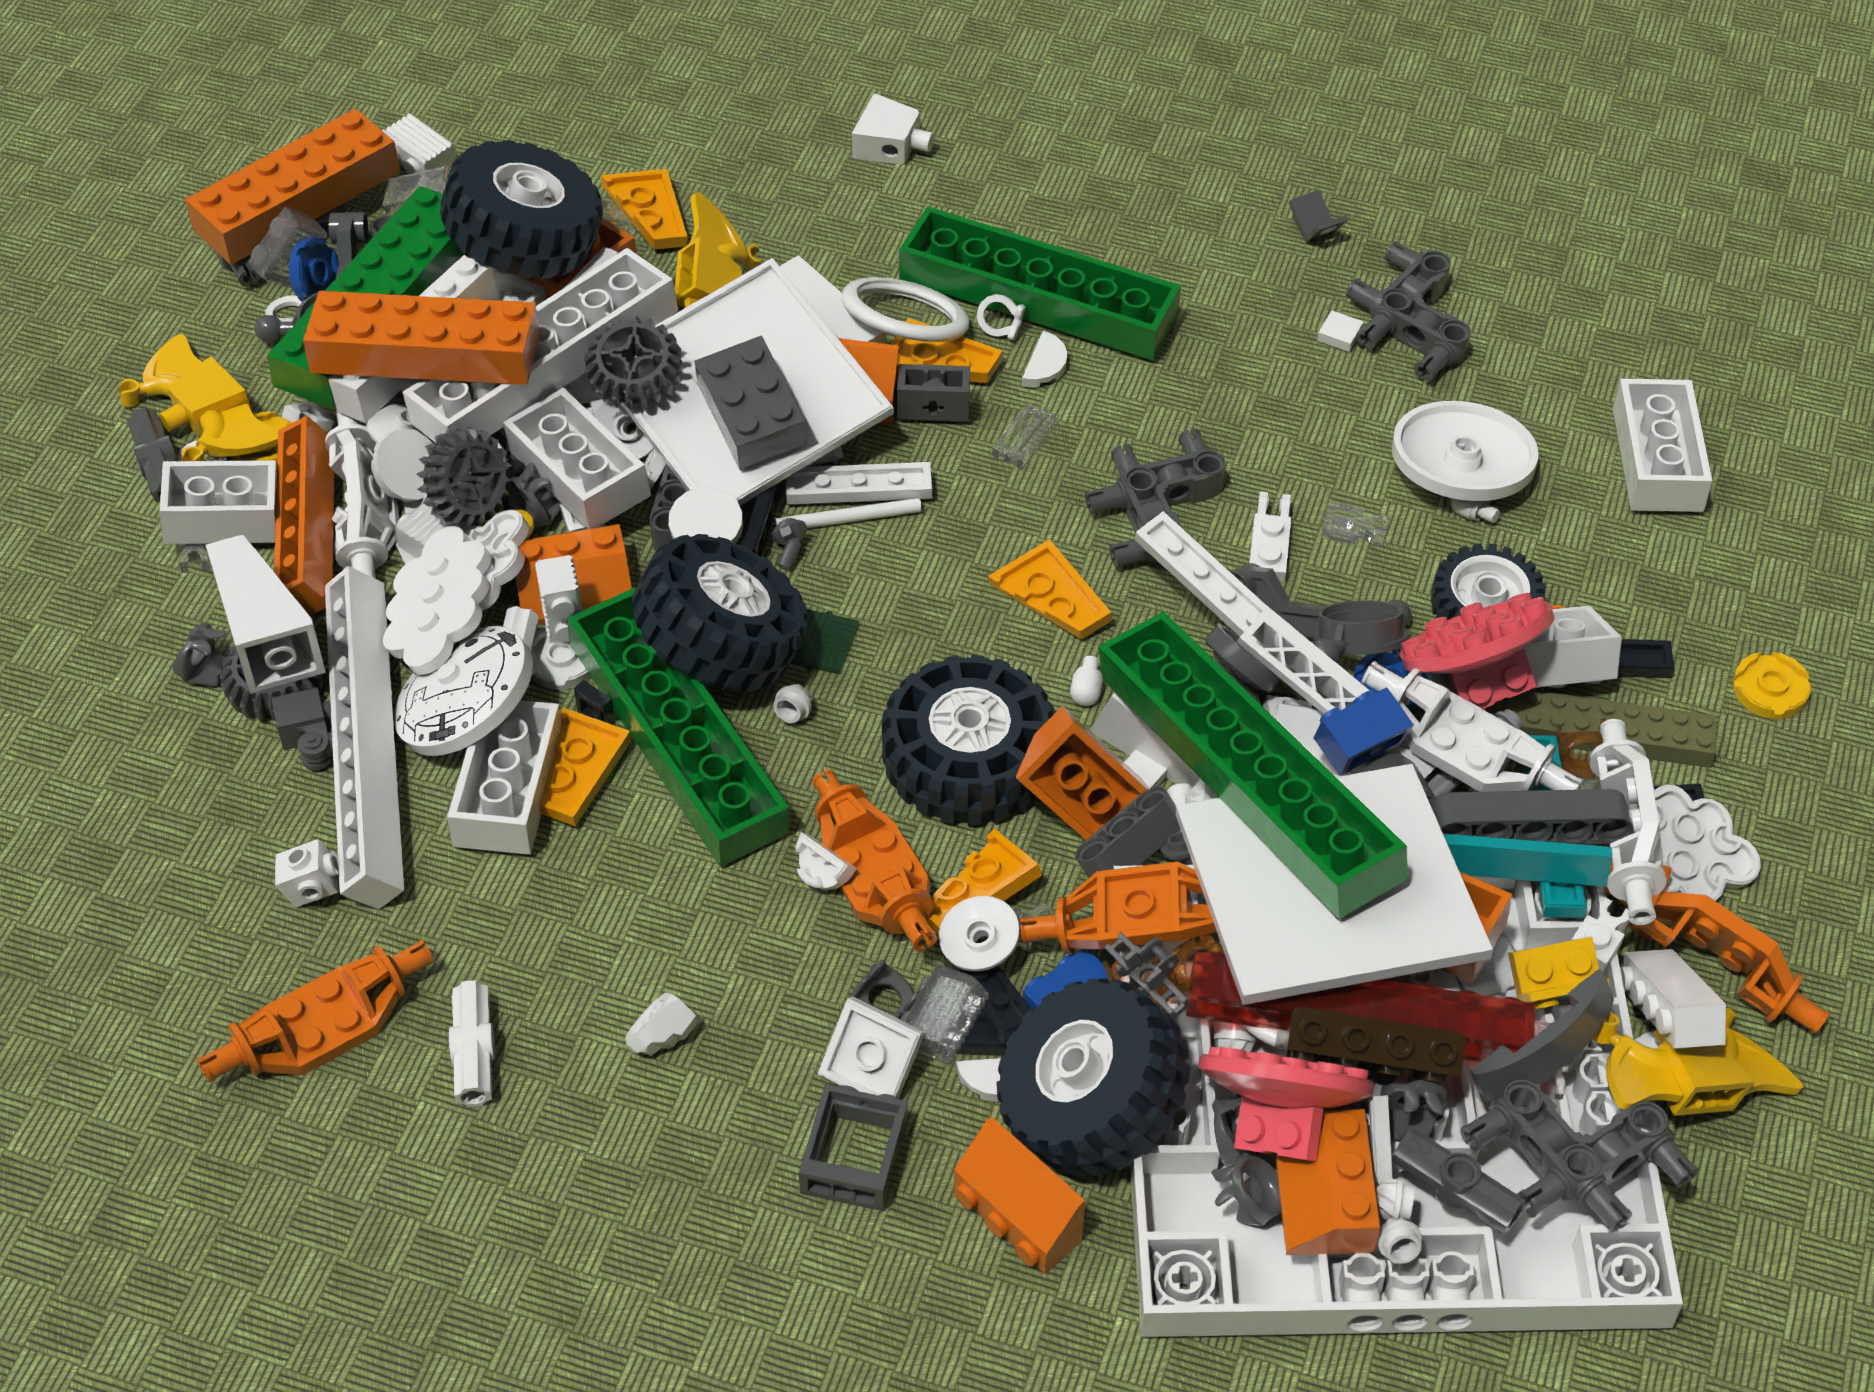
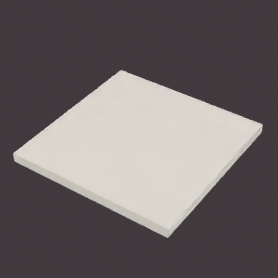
[611,258,894,506]
[1176,764,1493,1005]

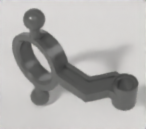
[255,212,369,343]
[1230,563,1412,663]

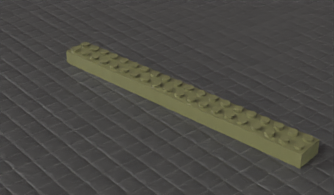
[1250,663,1717,768]

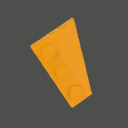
[601,169,687,250]
[891,318,1003,383]
[988,539,1113,640]
[540,708,632,826]
[926,828,1042,935]

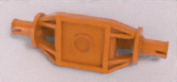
[812,769,937,951]
[1020,862,1217,954]
[1603,883,1830,1034]
[196,939,434,1083]

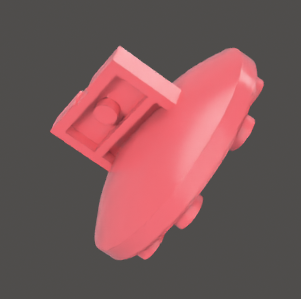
[1400,593,1555,709]
[1198,1047,1374,1161]

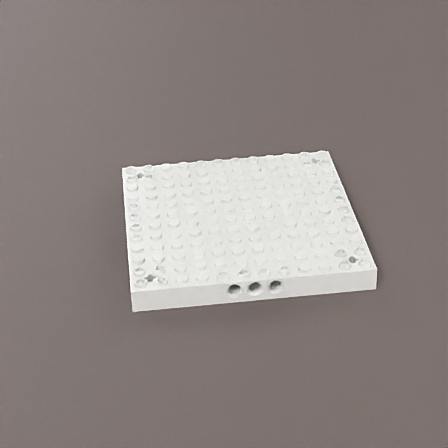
[1114,865,1683,1337]

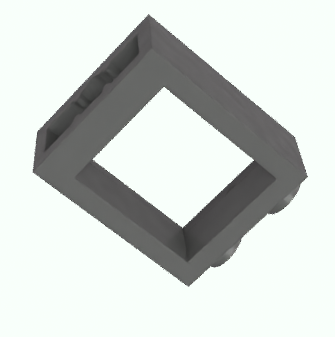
[799,1084,908,1211]

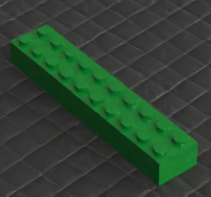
[1098,611,1408,919]

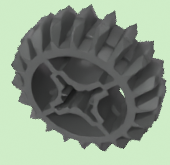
[584,315,683,411]
[416,427,513,528]
[220,646,326,722]

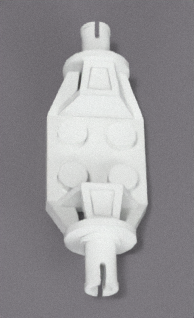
[325,409,399,578]
[1362,661,1583,792]
[1589,719,1667,925]

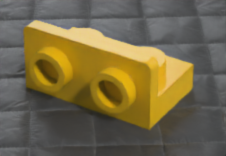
[1508,936,1611,1009]

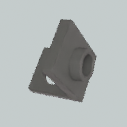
[1289,190,1348,243]

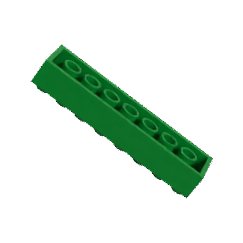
[267,186,468,409]
[899,206,1181,360]
[567,587,789,867]

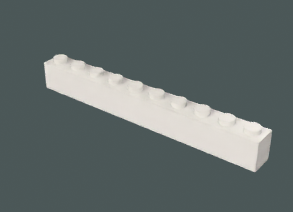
[325,566,404,910]

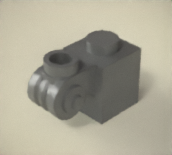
[271,688,333,771]

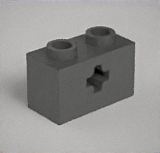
[897,364,970,422]

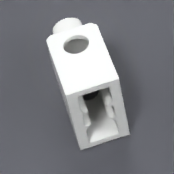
[852,94,934,165]

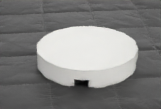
[371,428,433,503]
[668,487,743,544]
[531,627,591,690]

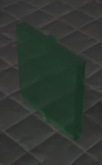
[790,609,859,675]

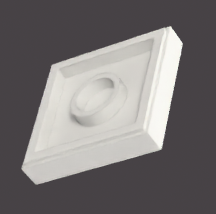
[818,996,925,1098]

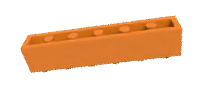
[274,416,334,616]

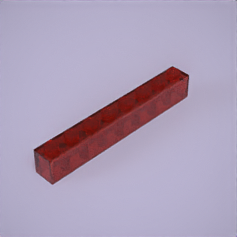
[1186,951,1535,1062]

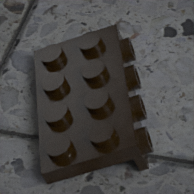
[1275,1007,1466,1083]

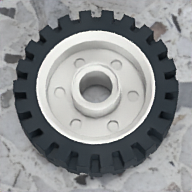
[1431,543,1546,620]

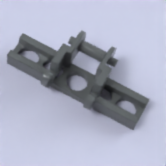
[1105,932,1191,1020]

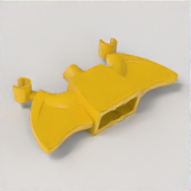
[674,192,762,309]
[119,334,278,461]
[1593,1008,1803,1116]

